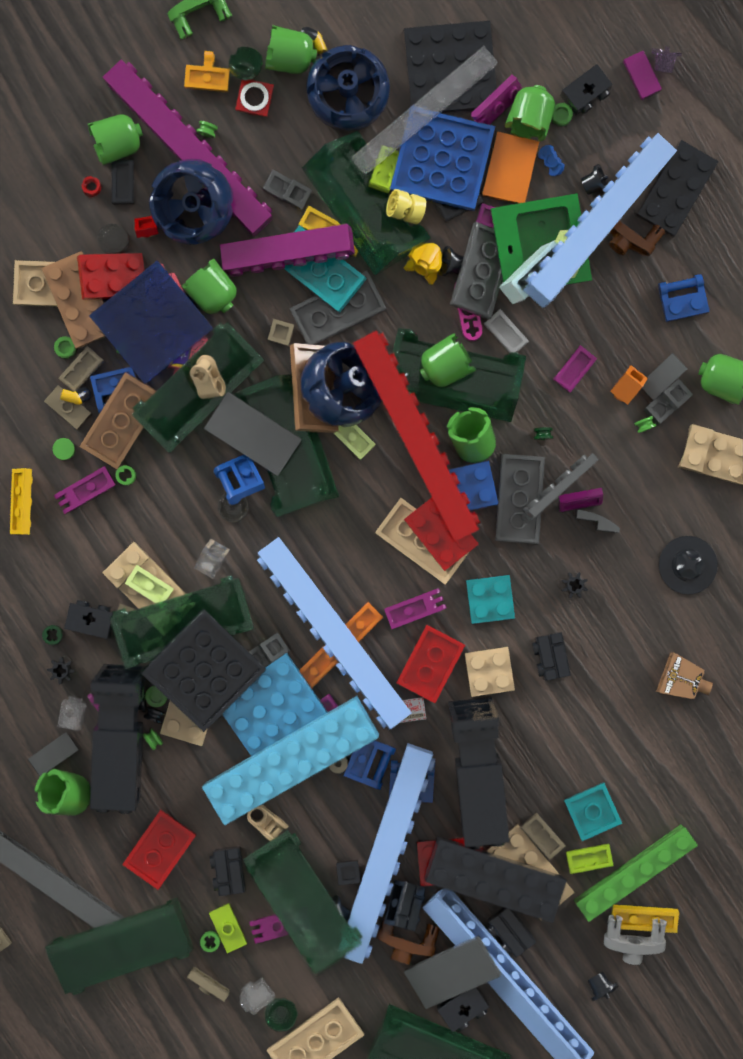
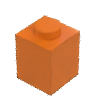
[610,365,648,405]

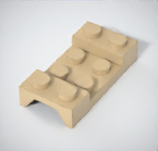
[678,424,743,485]
[102,542,196,635]

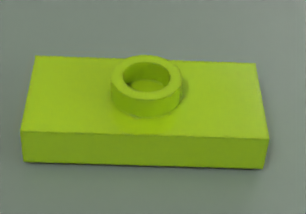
[368,146,399,193]
[566,843,614,874]
[209,903,247,953]

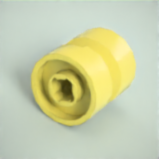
[386,189,426,225]

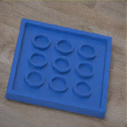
[390,106,495,211]

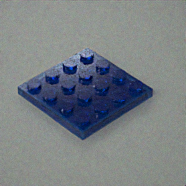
[89,260,214,385]

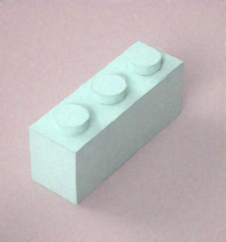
[499,241,556,304]

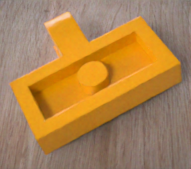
[184,51,230,92]

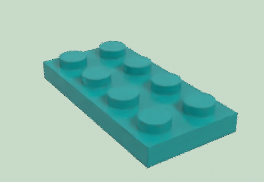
[284,225,367,313]

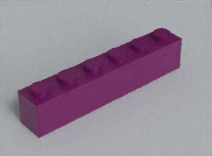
[220,224,355,277]

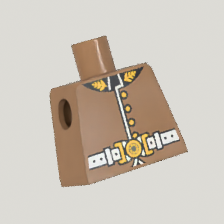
[656,652,713,699]

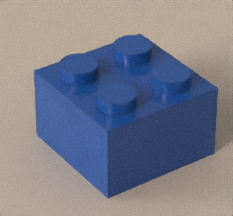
[449,461,498,511]

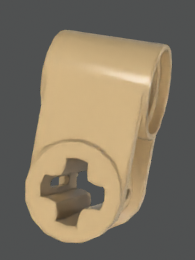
[190,355,226,399]
[247,804,289,843]

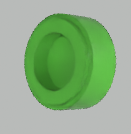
[551,103,573,126]
[54,336,77,359]
[53,438,75,460]
[145,686,168,707]

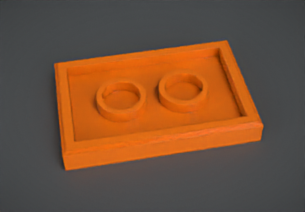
[482,132,539,204]

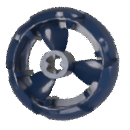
[307,45,390,131]
[149,159,234,245]
[300,342,382,427]

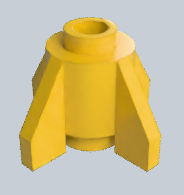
[404,243,442,285]

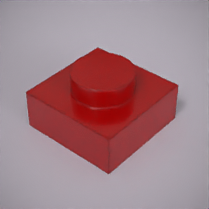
[134,216,158,238]

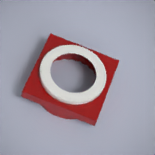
[235,78,274,117]

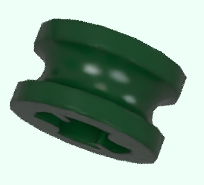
[533,427,553,440]
[42,625,64,645]

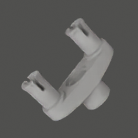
[603,915,667,965]

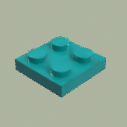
[466,575,515,624]
[564,782,622,841]

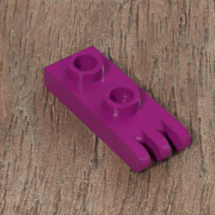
[471,75,522,125]
[54,466,116,514]
[384,588,447,629]
[249,906,312,944]

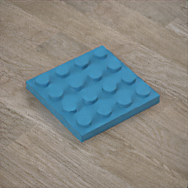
[223,653,328,756]

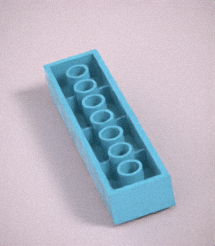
[202,696,379,825]

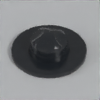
[659,536,718,594]

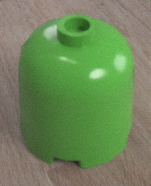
[265,25,317,74]
[505,85,555,141]
[88,114,143,166]
[181,258,237,314]
[420,333,476,387]
[698,354,743,405]
[447,407,496,463]
[35,769,91,816]

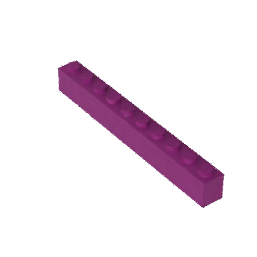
[103,59,273,237]

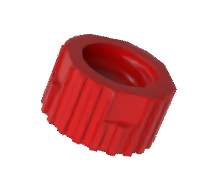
[81,176,102,197]

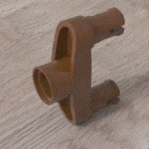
[609,206,665,256]
[375,910,440,965]

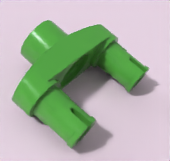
[167,0,232,40]

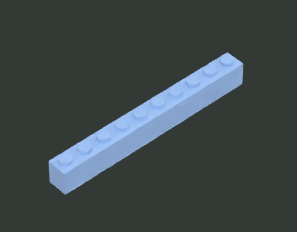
[523,133,677,308]
[257,537,411,730]
[337,743,435,964]
[422,888,594,1059]

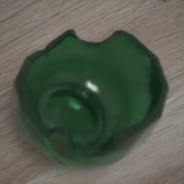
[228,47,263,81]
[264,997,298,1032]

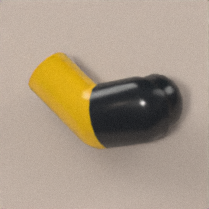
[300,27,327,54]
[60,387,91,405]

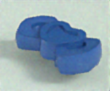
[538,145,565,176]

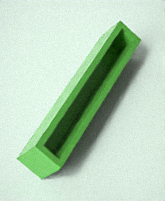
[573,825,698,922]

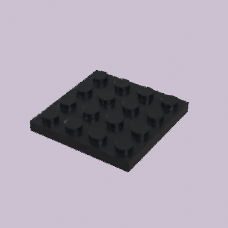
[404,20,497,113]
[140,608,266,732]

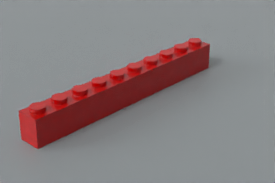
[353,330,481,542]

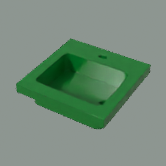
[491,193,592,296]

